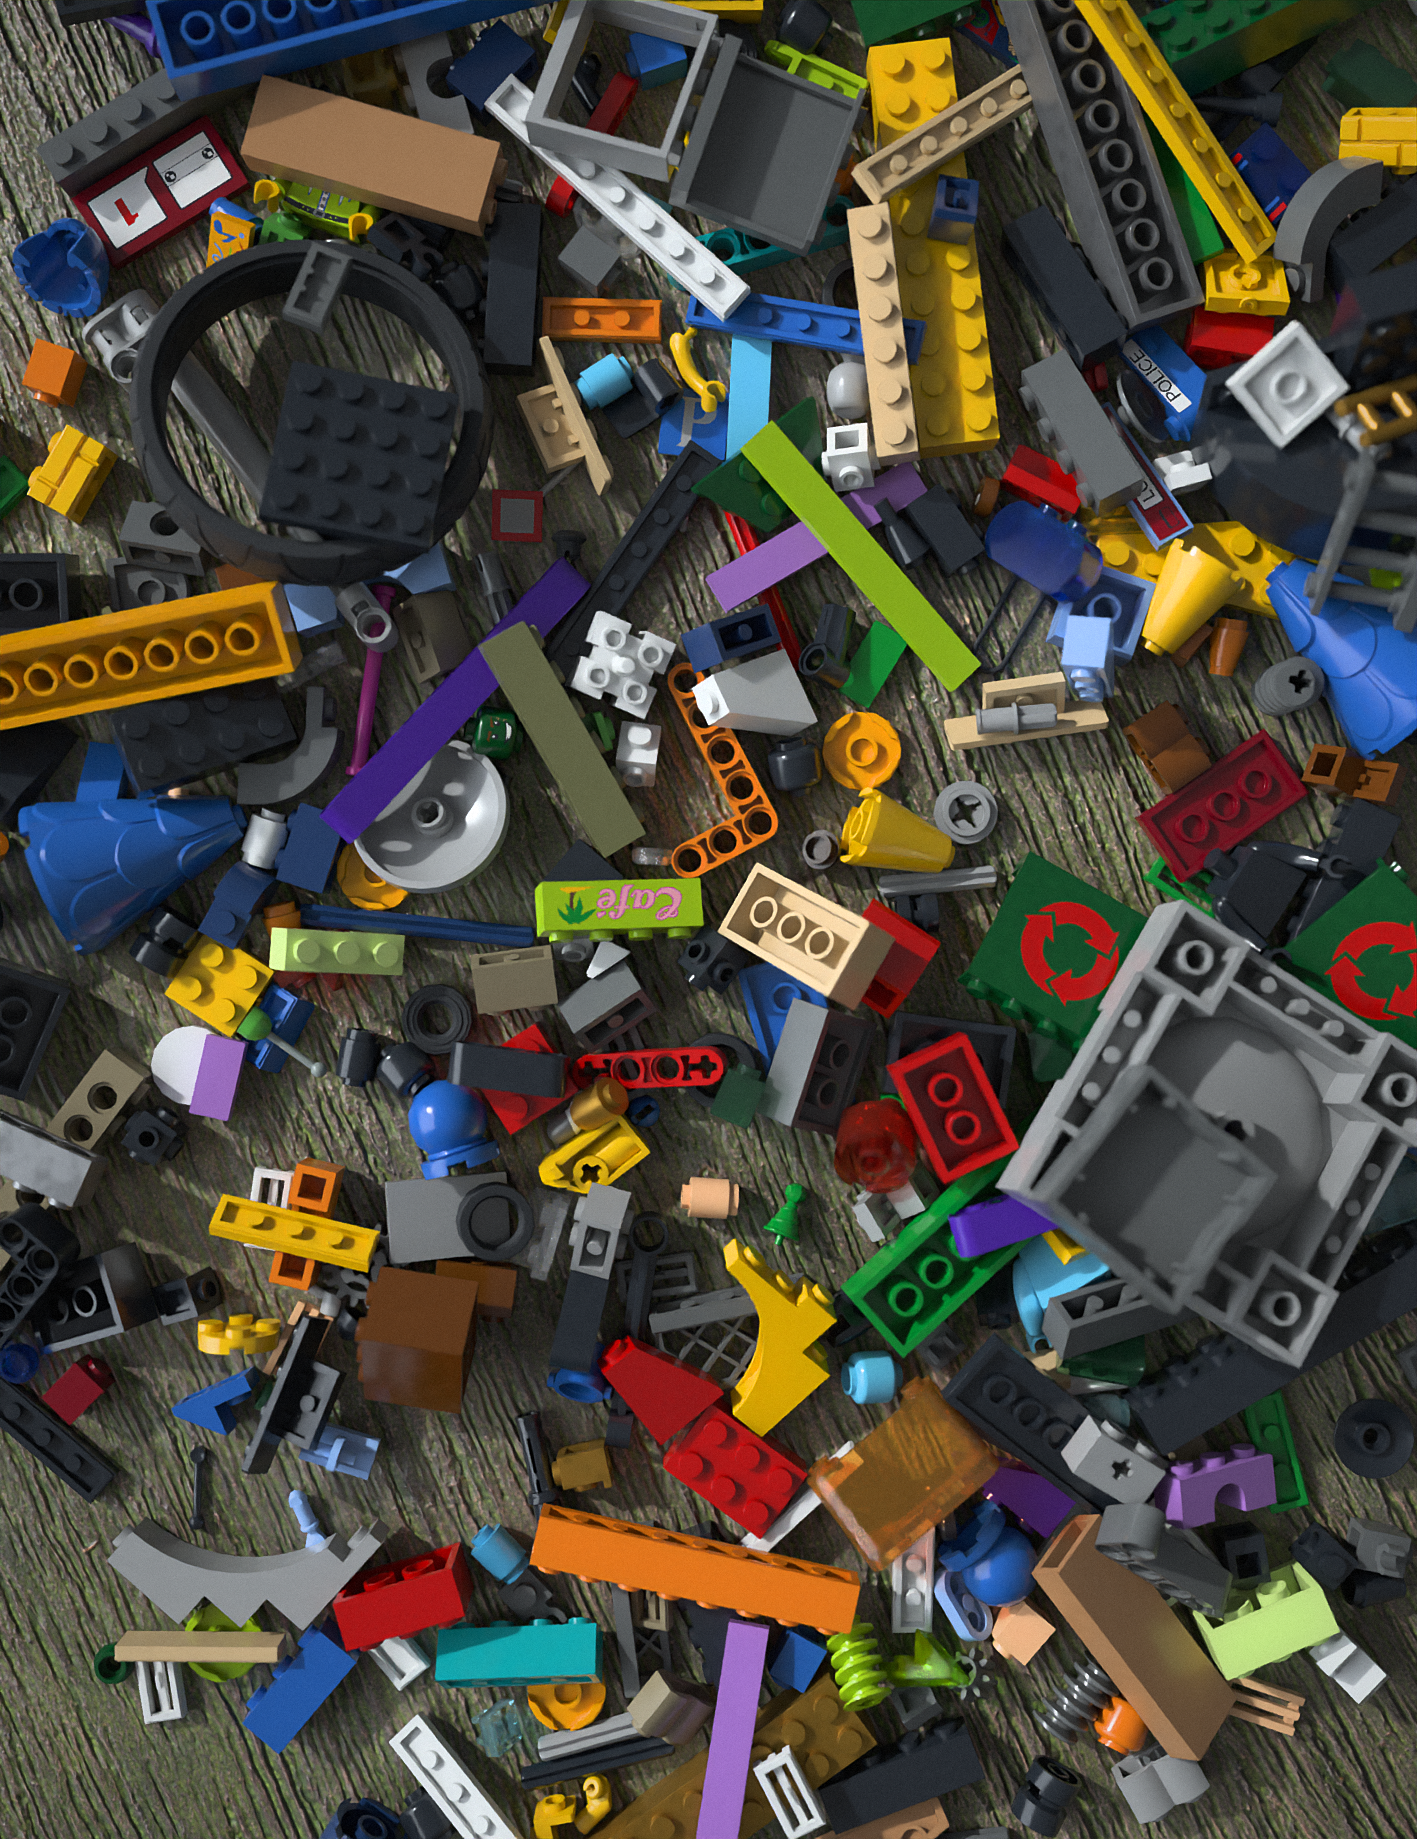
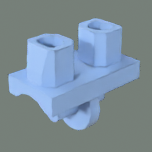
[298,1422,381,1480]

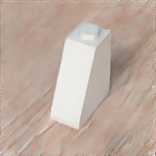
[692,649,818,736]

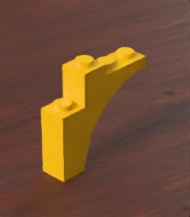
[724,1238,837,1437]

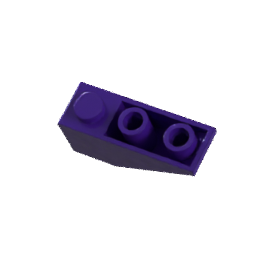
[948,1447,1076,1539]

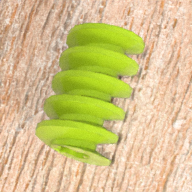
[824,1614,892,1712]

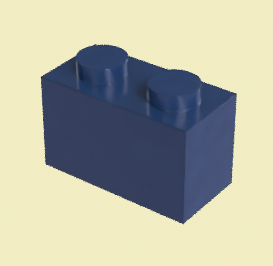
[445,18,539,127]
[681,603,782,673]
[274,803,346,894]

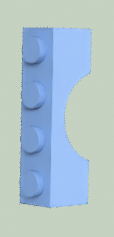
[284,541,457,638]

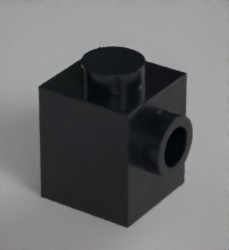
[1288,1520,1360,1593]

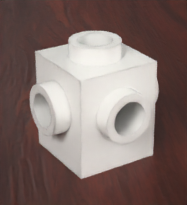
[822,423,881,492]

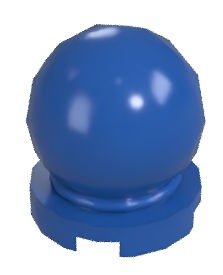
[408,1080,500,1180]
[937,1500,1039,1608]

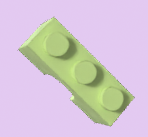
[269,927,405,976]

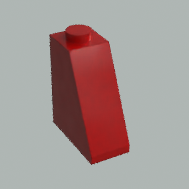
[596,1335,724,1445]

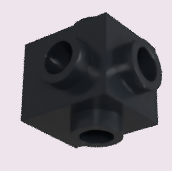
[676,923,750,995]
[121,1105,190,1166]

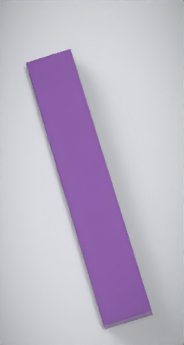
[705,462,928,614]
[696,1618,770,1839]

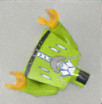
[254,178,383,244]

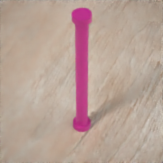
[345,585,396,776]

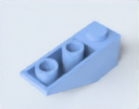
[1061,616,1114,702]

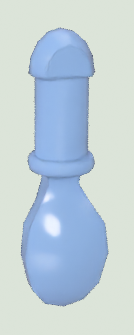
[289,1490,328,1548]

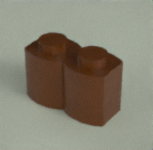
[1121,700,1212,795]

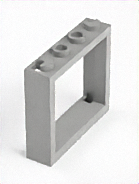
[524,0,724,183]

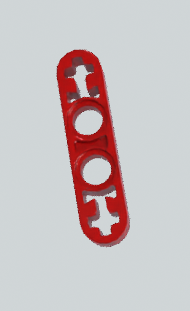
[545,71,639,219]
[572,1046,728,1090]

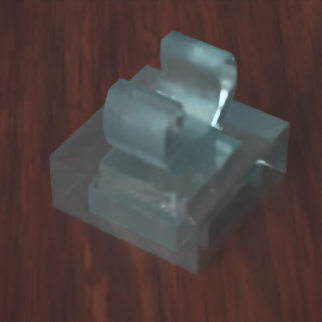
[471,1699,523,1757]

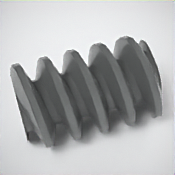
[1251,656,1324,716]
[1032,1650,1120,1745]

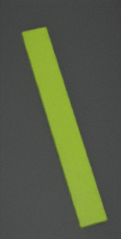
[740,420,981,692]

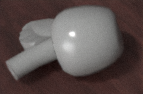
[826,353,871,419]

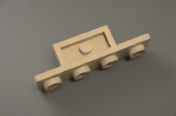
[515,336,614,496]
[944,672,1109,750]

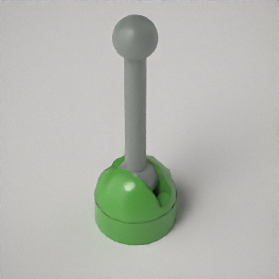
[236,1006,327,1078]

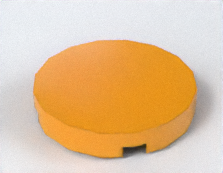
[822,712,901,791]
[337,841,411,911]
[527,1672,607,1731]

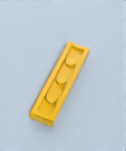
[209,1193,380,1273]

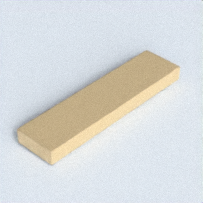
[115,1631,286,1663]

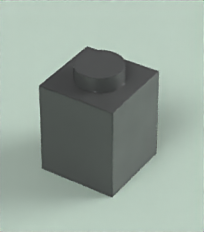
[558,226,623,298]

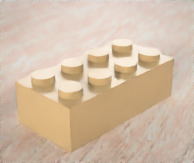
[717,862,895,1011]

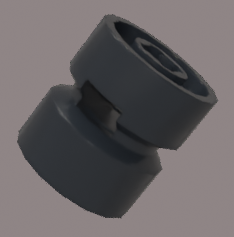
[129,904,203,979]
[1010,1755,1082,1838]

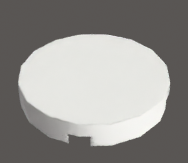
[151,1025,221,1105]

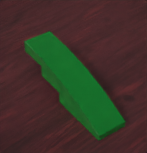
[1142,111,1224,266]

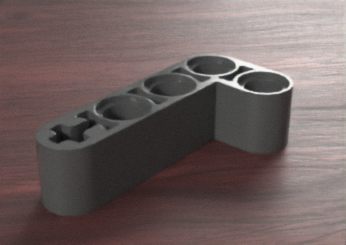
[1094,1503,1234,1618]

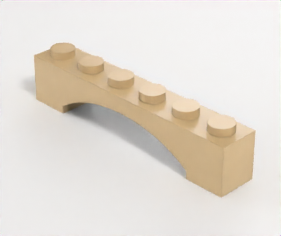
[847,202,921,466]

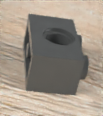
[119,500,212,577]

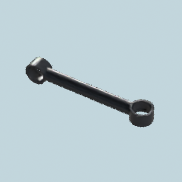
[605,1211,669,1449]

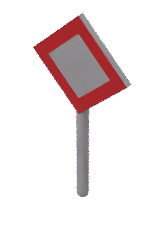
[491,462,580,543]

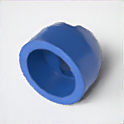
[628,1095,660,1128]

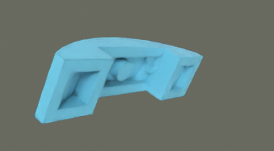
[726,334,772,460]

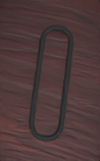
[971,550,1059,674]

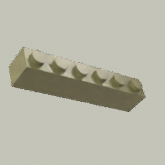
[477,621,646,858]

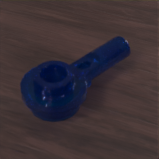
[0,1343,39,1384]

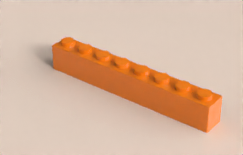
[529,1503,861,1635]

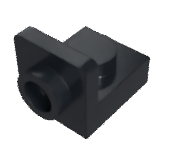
[975,1264,1019,1330]
[150,1267,223,1326]

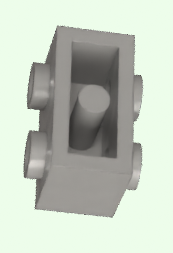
[568,1182,635,1280]

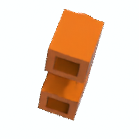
[268,1157,346,1291]

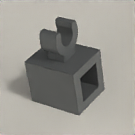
[1344,1516,1413,1578]

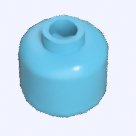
[841,1350,903,1404]

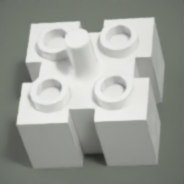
[565,611,676,719]

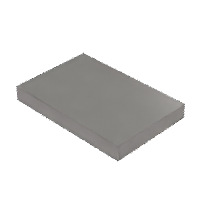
[385,1171,510,1264]

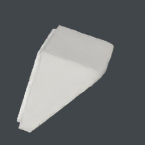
[586,941,631,979]

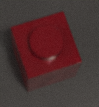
[41,1354,116,1425]

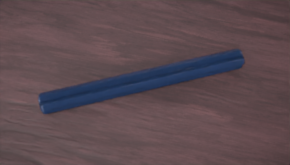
[299,903,535,948]

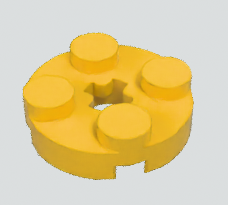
[198,1313,281,1355]

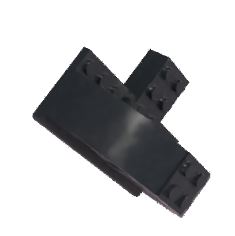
[1188,261,1417,570]

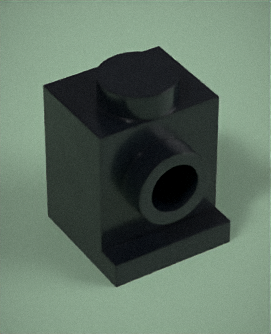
[1212,1521,1271,1590]

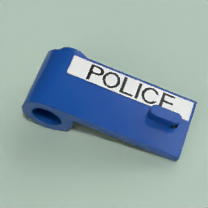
[1118,325,1206,442]

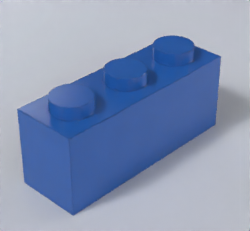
[242,1616,362,1754]

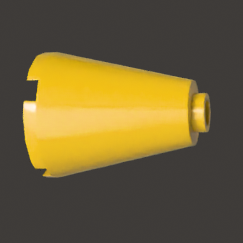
[1140,538,1245,657]
[840,787,955,874]

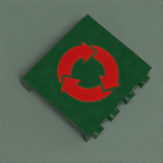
[957,851,1149,1055]
[1271,857,1417,1050]

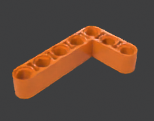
[668,663,778,878]

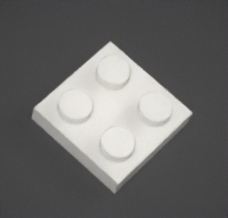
[1226,322,1349,448]

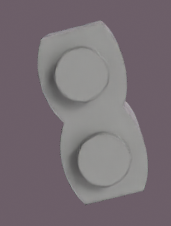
[1111,1741,1210,1824]

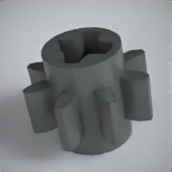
[946,1648,998,1703]

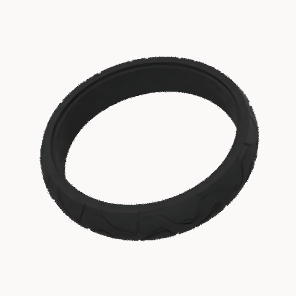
[129,240,494,586]

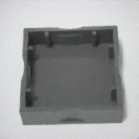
[1027,1065,1279,1314]

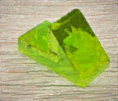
[879,1628,969,1687]

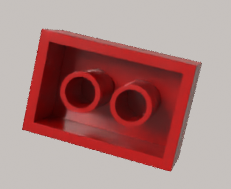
[886,1032,1020,1184]
[663,1397,808,1539]
[333,1542,474,1651]

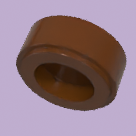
[971,475,1001,518]

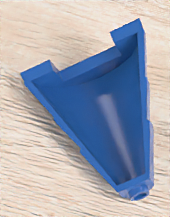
[1265,556,1417,761]
[18,795,249,956]

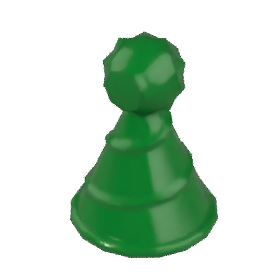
[763,1183,807,1246]

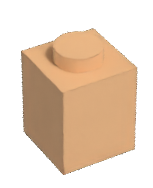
[991,1596,1056,1666]

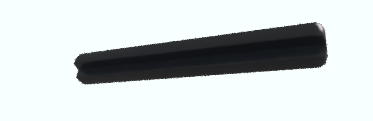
[521,1736,675,1792]

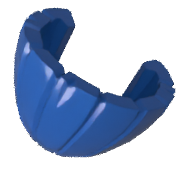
[13,218,109,318]

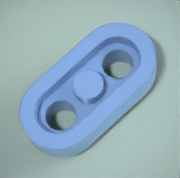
[933,1566,993,1642]

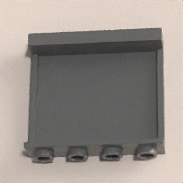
[669,34,867,257]

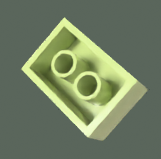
[1187,1559,1340,1681]

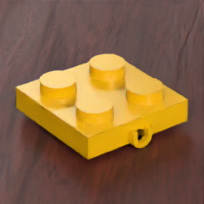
[1198,246,1290,316]
[164,934,278,1038]

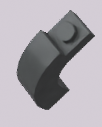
[1273,155,1384,303]
[237,686,345,807]

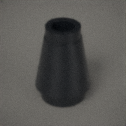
[1341,1568,1406,1609]

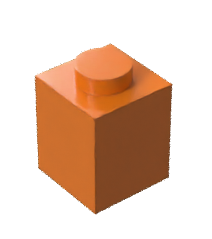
[22,338,88,409]

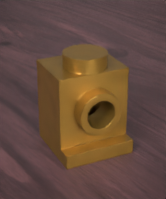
[552,1437,614,1492]

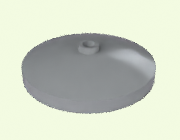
[354,738,510,894]

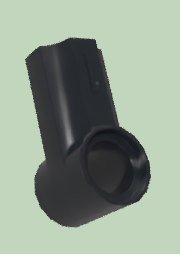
[798,604,856,690]

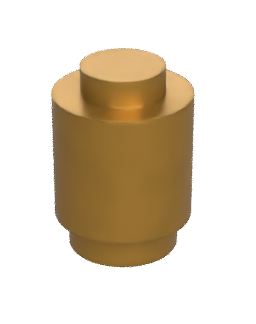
[570,1077,628,1130]

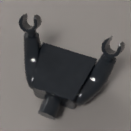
[1203,840,1352,965]

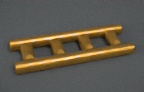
[1335,373,1417,448]

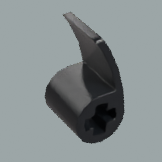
[602,358,684,439]

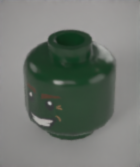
[463,705,524,761]

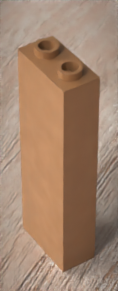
[240,74,508,237]
[1031,1514,1237,1761]

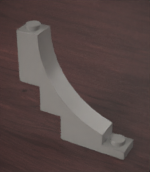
[106,1517,390,1631]

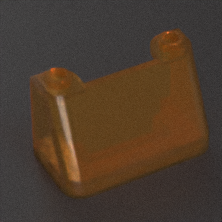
[806,1374,1000,1572]

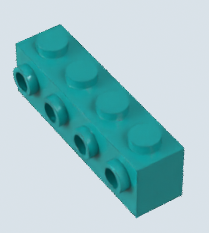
[435,1617,603,1689]

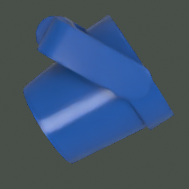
[547,1341,614,1403]

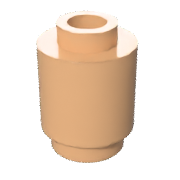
[680,1177,739,1219]

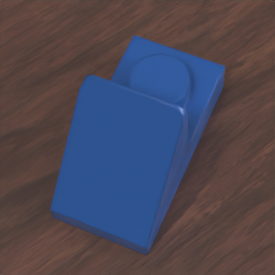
[171,1366,260,1435]

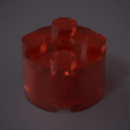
[834,1098,918,1194]

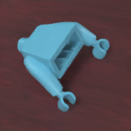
[1013,1234,1119,1353]

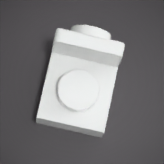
[1152,450,1212,496]

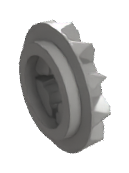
[933,781,998,844]

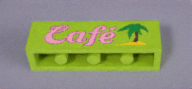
[535,878,704,943]

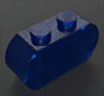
[985,501,1103,604]

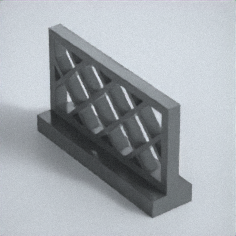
[649,1272,817,1390]

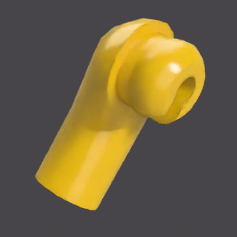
[574,1774,612,1834]

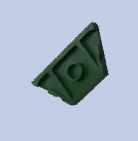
[691,396,828,533]

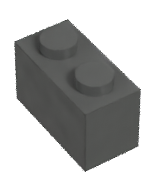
[557,959,657,1054]

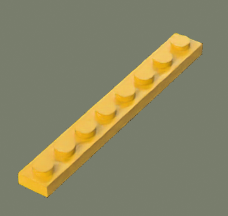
[1073,0,1277,264]

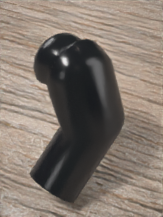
[570,50,603,117]

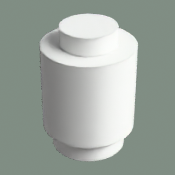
[241,808,289,869]

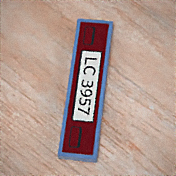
[1101,401,1194,552]

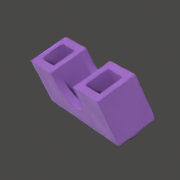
[1154,1443,1277,1530]

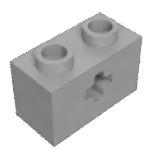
[1061,1415,1166,1504]

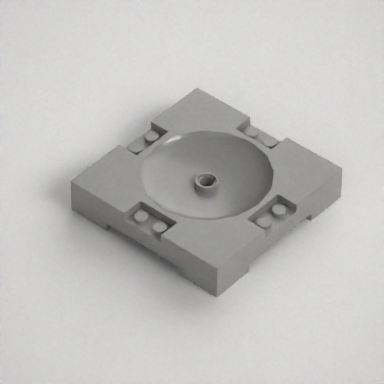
[996,900,1417,1368]

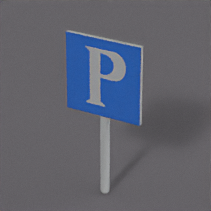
[658,388,730,532]

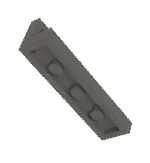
[610,1520,673,1698]

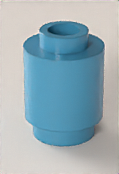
[471,1523,530,1585]

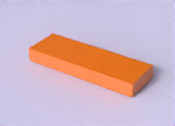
[542,297,662,344]

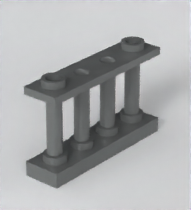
[1303,446,1417,633]

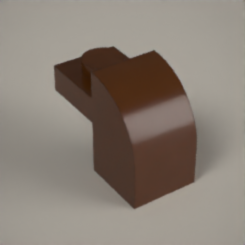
[1301,743,1408,807]

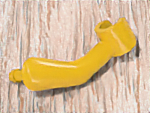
[670,327,726,413]

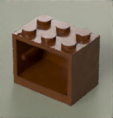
[355,1266,479,1414]

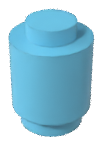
[573,353,634,410]

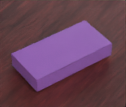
[189,1034,249,1121]

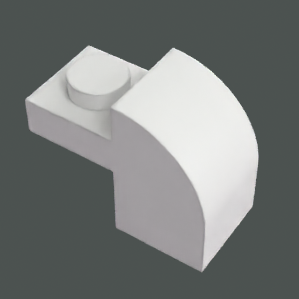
[1309,1626,1390,1705]

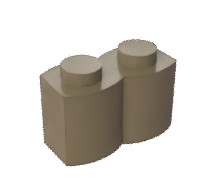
[627,1669,717,1745]

